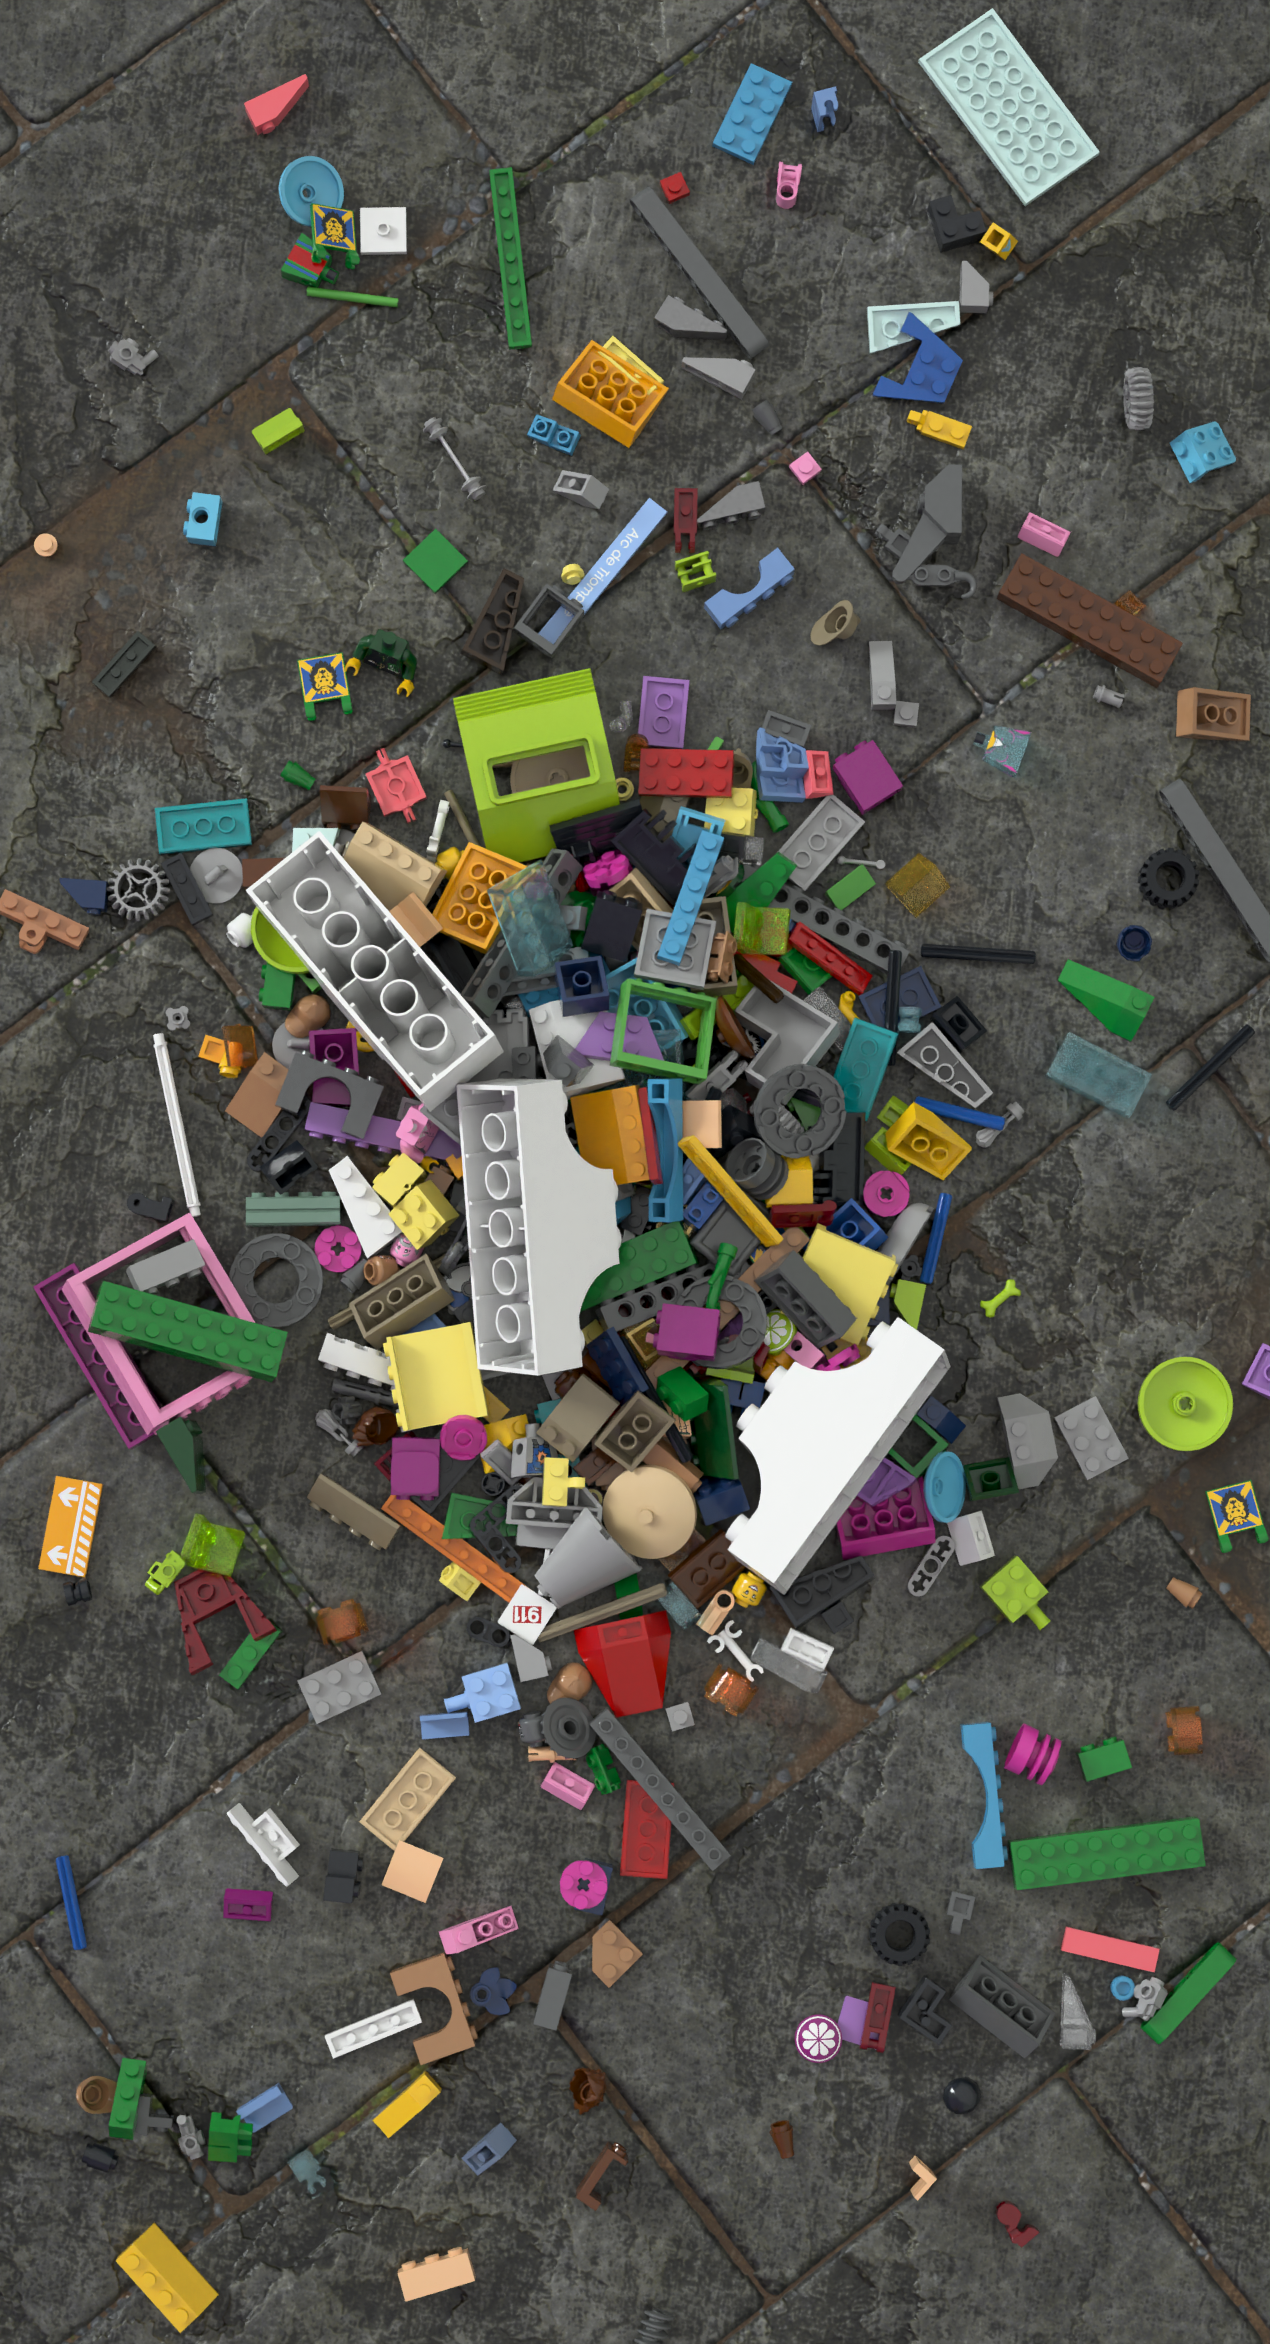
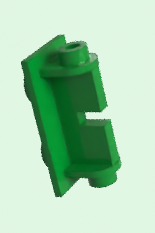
[586,1743,621,1795]

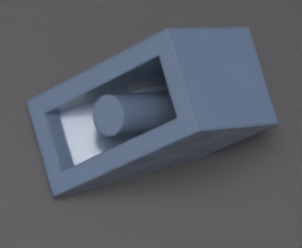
[462,2123,517,2176]

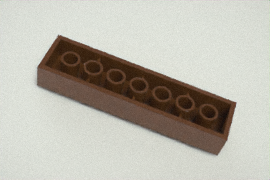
[996,553,1183,688]

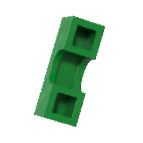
[219,1623,282,1689]
[109,2058,147,2140]

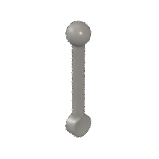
[837,856,885,870]

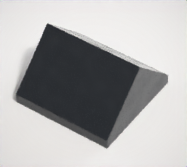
[930,996,987,1054]

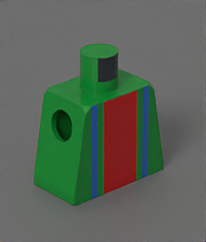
[281,233,339,288]

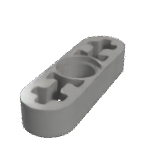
[907,1536,955,1596]

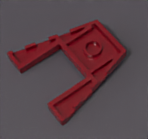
[174,1560,277,1676]

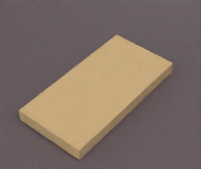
[359,1748,456,1851]

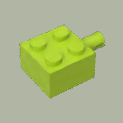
[979,1556,1051,1630]

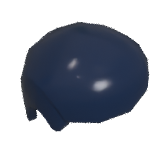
[1116,925,1152,962]

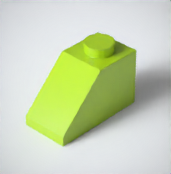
[889,1279,926,1330]

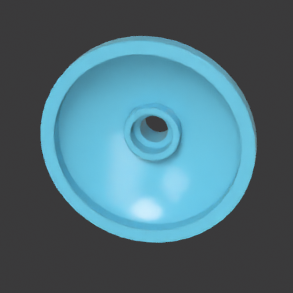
[279,156,344,227]
[923,1451,966,1523]

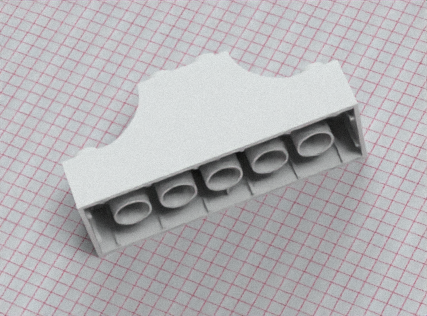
[246,831,504,1112]
[456,1078,622,1375]
[725,1317,951,1595]

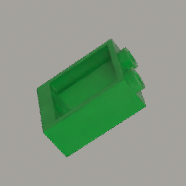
[888,1415,949,1481]

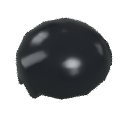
[943,2077,981,2115]

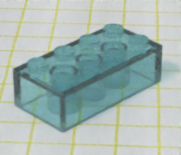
[1045,1032,1152,1119]

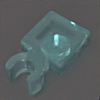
[287,2148,326,2194]

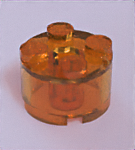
[315,1599,369,1646]
[704,1663,759,1716]
[1165,1706,1203,1755]

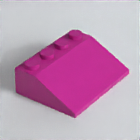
[836,1477,936,1560]

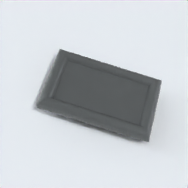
[689,1187,771,1277]

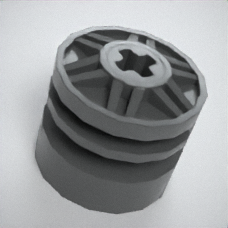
[725,1138,789,1200]

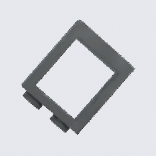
[514,584,584,659]
[533,1960,572,2031]

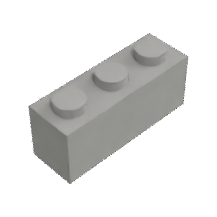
[126,1239,205,1295]

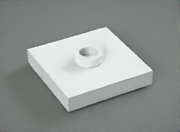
[360,207,407,255]

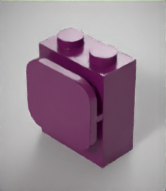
[833,740,903,815]
[653,1303,721,1361]
[391,1437,441,1500]

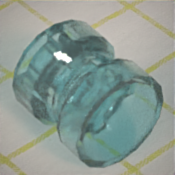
[898,1007,922,1033]

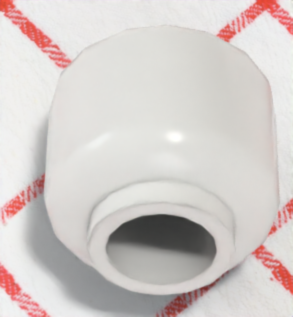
[226,913,253,948]

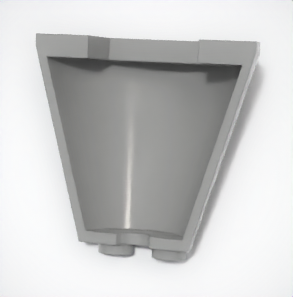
[534,1507,643,1609]

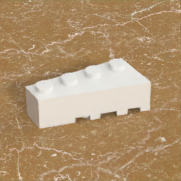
[329,1156,404,1260]
[318,1333,395,1391]

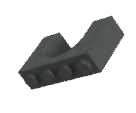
[275,1050,384,1140]

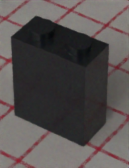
[581,890,643,962]

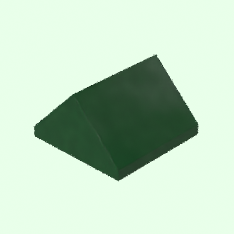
[963,1457,1019,1501]

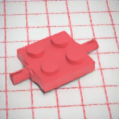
[366,748,427,824]

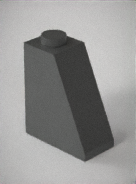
[543,1035,594,1087]

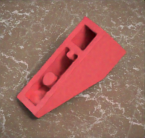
[244,74,309,135]

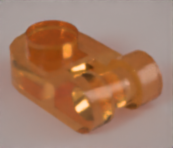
[623,734,649,772]

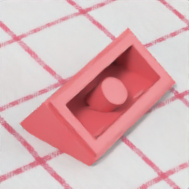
[803,750,834,799]

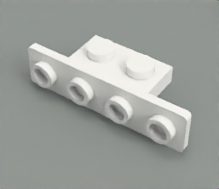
[227,1803,300,1887]

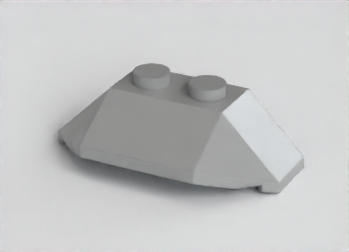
[997,1393,1058,1489]
[506,1477,603,1529]

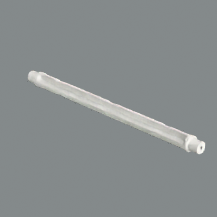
[153,1033,201,1217]

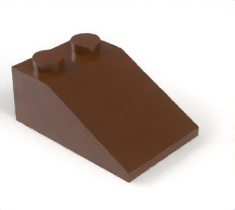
[320,785,371,831]

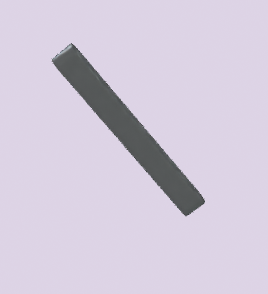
[629,186,769,360]
[1159,779,1270,963]

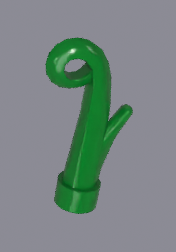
[751,761,789,833]
[706,1243,738,1310]

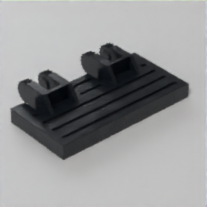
[550,799,648,871]
[611,808,697,907]
[808,1112,866,1207]

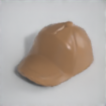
[285,994,331,1038]
[547,1662,593,1704]
[76,2076,117,2114]

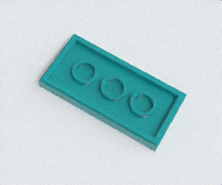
[155,798,252,855]
[833,1017,899,1121]

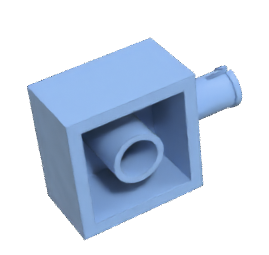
[444,1662,521,1723]

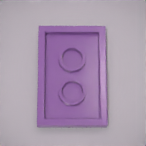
[637,676,689,749]

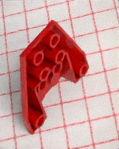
[574,1610,671,1718]

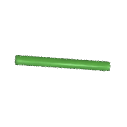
[307,287,399,308]

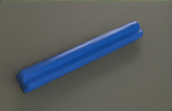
[915,1096,1005,1131]
[920,1193,952,1284]
[56,1855,87,1950]

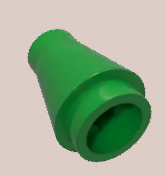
[280,760,316,790]

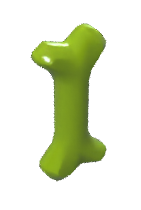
[980,1279,1021,1318]

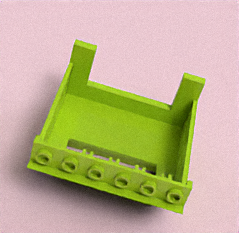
[453,668,620,862]

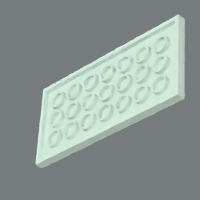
[918,8,1100,206]

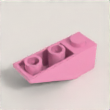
[439,1906,519,1955]

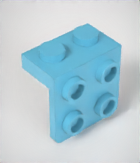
[1170,421,1236,483]

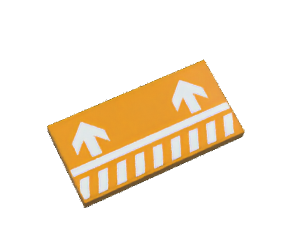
[38,1476,103,1577]

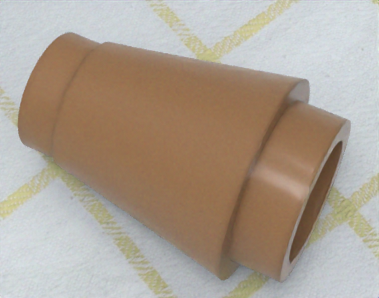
[1166,1577,1203,1609]

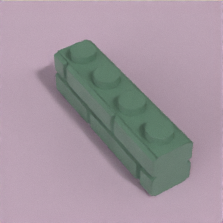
[246,1192,341,1227]

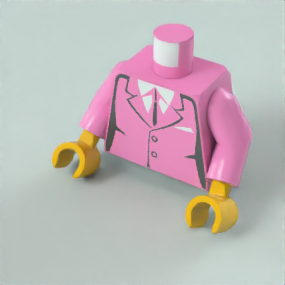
[396,1103,439,1173]

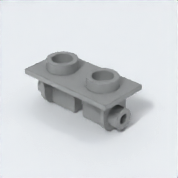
[704,855,738,898]

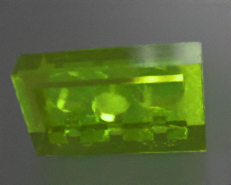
[734,902,791,955]
[180,1513,245,1576]

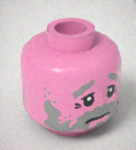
[390,1234,424,1267]

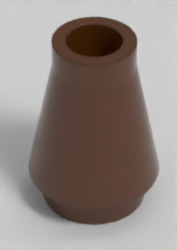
[769,2120,794,2159]

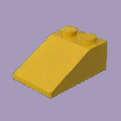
[885,1102,972,1180]

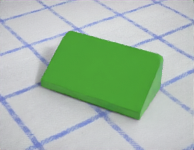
[825,864,876,910]

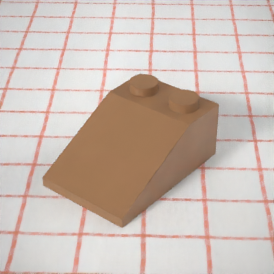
[1176,687,1251,741]
[225,1052,288,1138]

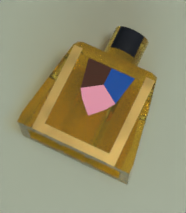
[618,1317,661,1370]

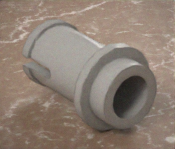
[1093,685,1124,708]

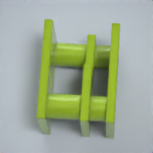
[675,551,716,592]

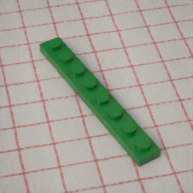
[489,167,532,350]

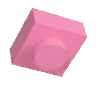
[789,452,822,485]

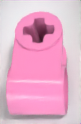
[776,161,802,209]

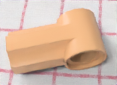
[696,1589,735,1636]

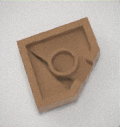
[592,1919,643,1988]

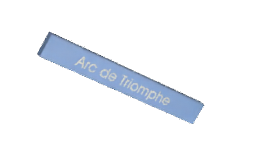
[538,498,667,644]

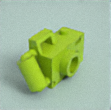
[145,1550,188,1595]

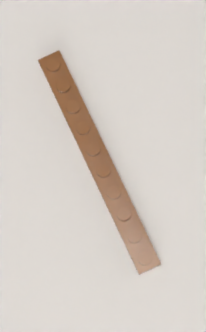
[646,1227,810,1390]

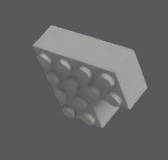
[735,979,840,1106]

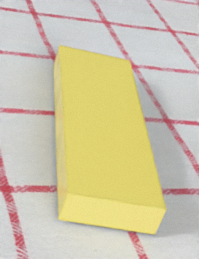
[598,336,664,395]

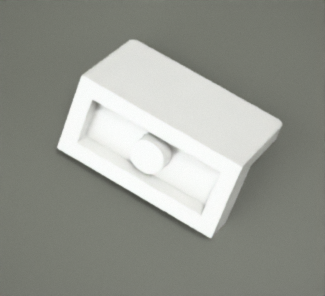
[947,1510,995,1566]

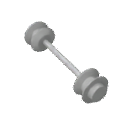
[423,417,487,501]

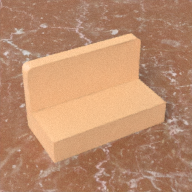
[389,892,443,947]
[909,2155,937,2201]

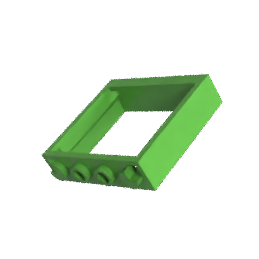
[610,978,717,1085]

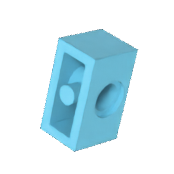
[183,492,222,546]

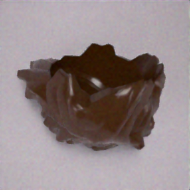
[352,1406,399,1446]
[569,2068,606,2115]

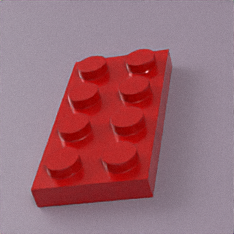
[638,748,734,798]

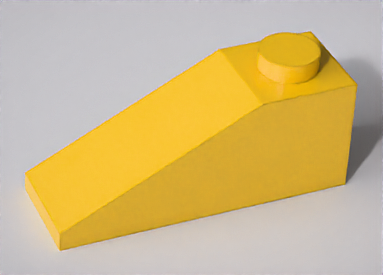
[373,2071,442,2138]

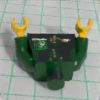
[345,629,417,697]

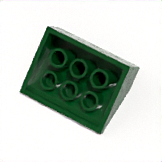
[688,1375,739,1480]
[156,1416,206,1494]

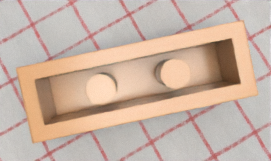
[398,2247,476,2302]

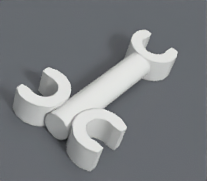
[426,800,449,863]
[707,1620,764,1682]

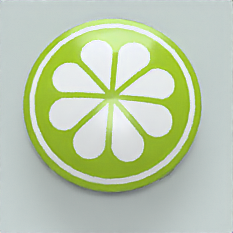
[764,1310,797,1356]

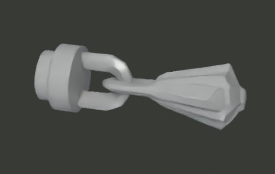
[976,1102,1025,1148]
[315,1409,363,1457]

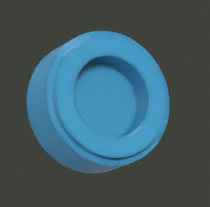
[1110,1976,1135,2001]

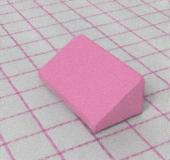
[1018,512,1071,557]
[541,1762,595,1810]

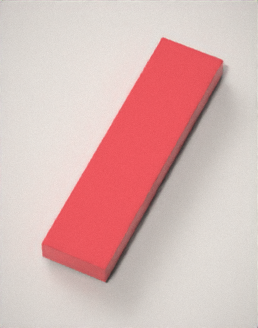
[1061,1926,1160,1973]

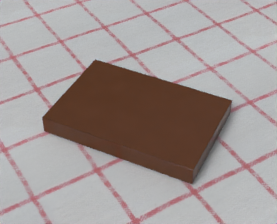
[668,1529,746,1609]

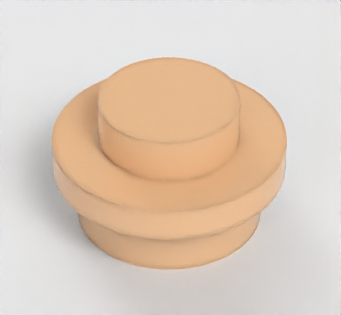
[34,534,58,557]

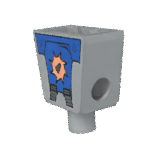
[511,1423,558,1478]

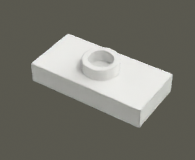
[781,1628,834,1669]

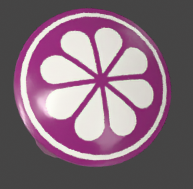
[795,2014,842,2063]

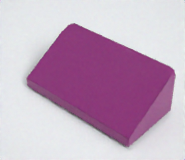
[223,1888,273,1921]

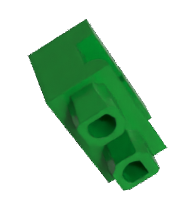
[208,2112,253,2162]

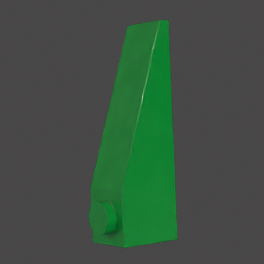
[1057,959,1155,1042]

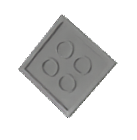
[634,909,716,990]

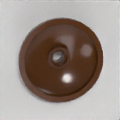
[715,995,756,1059]

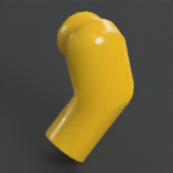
[838,991,860,1026]

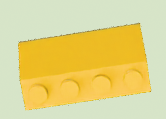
[116,2222,219,2333]

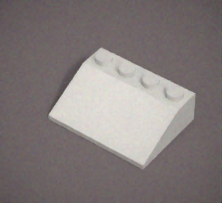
[529,1000,625,1100]

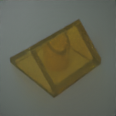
[885,853,950,918]

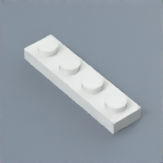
[325,1999,422,2058]

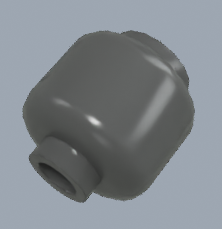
[518,1711,546,1747]

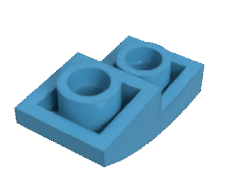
[527,414,581,456]

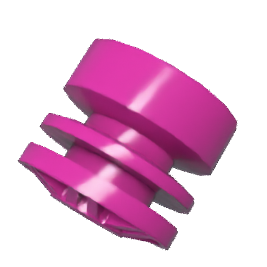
[1004,1724,1062,1786]

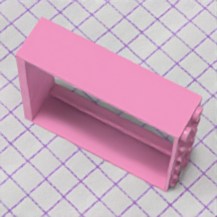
[62,1213,255,1436]

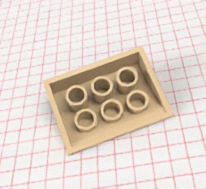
[344,822,447,911]

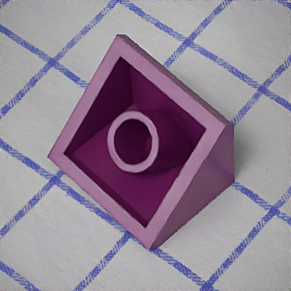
[309,1028,359,1075]

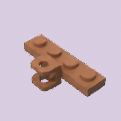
[0,889,89,954]

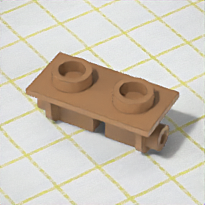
[707,931,737,984]

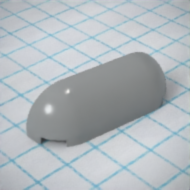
[877,1203,934,1285]

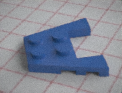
[872,312,963,403]

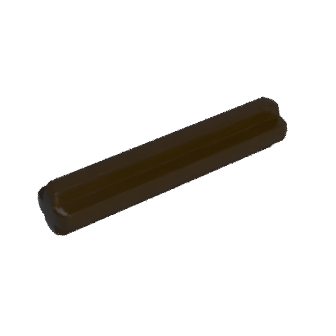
[734,954,784,1003]

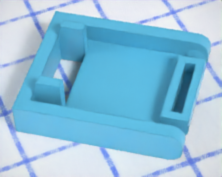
[672,806,726,865]

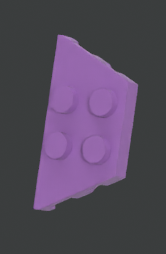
[575,1012,664,1061]
[857,1458,917,1507]

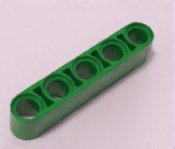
[1140,1942,1237,2045]

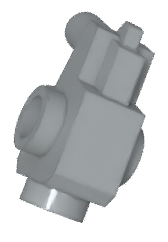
[108,338,159,376]
[1122,1977,1168,2021]
[177,2115,206,2160]

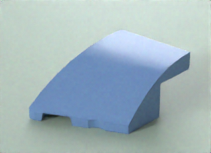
[756,728,809,803]

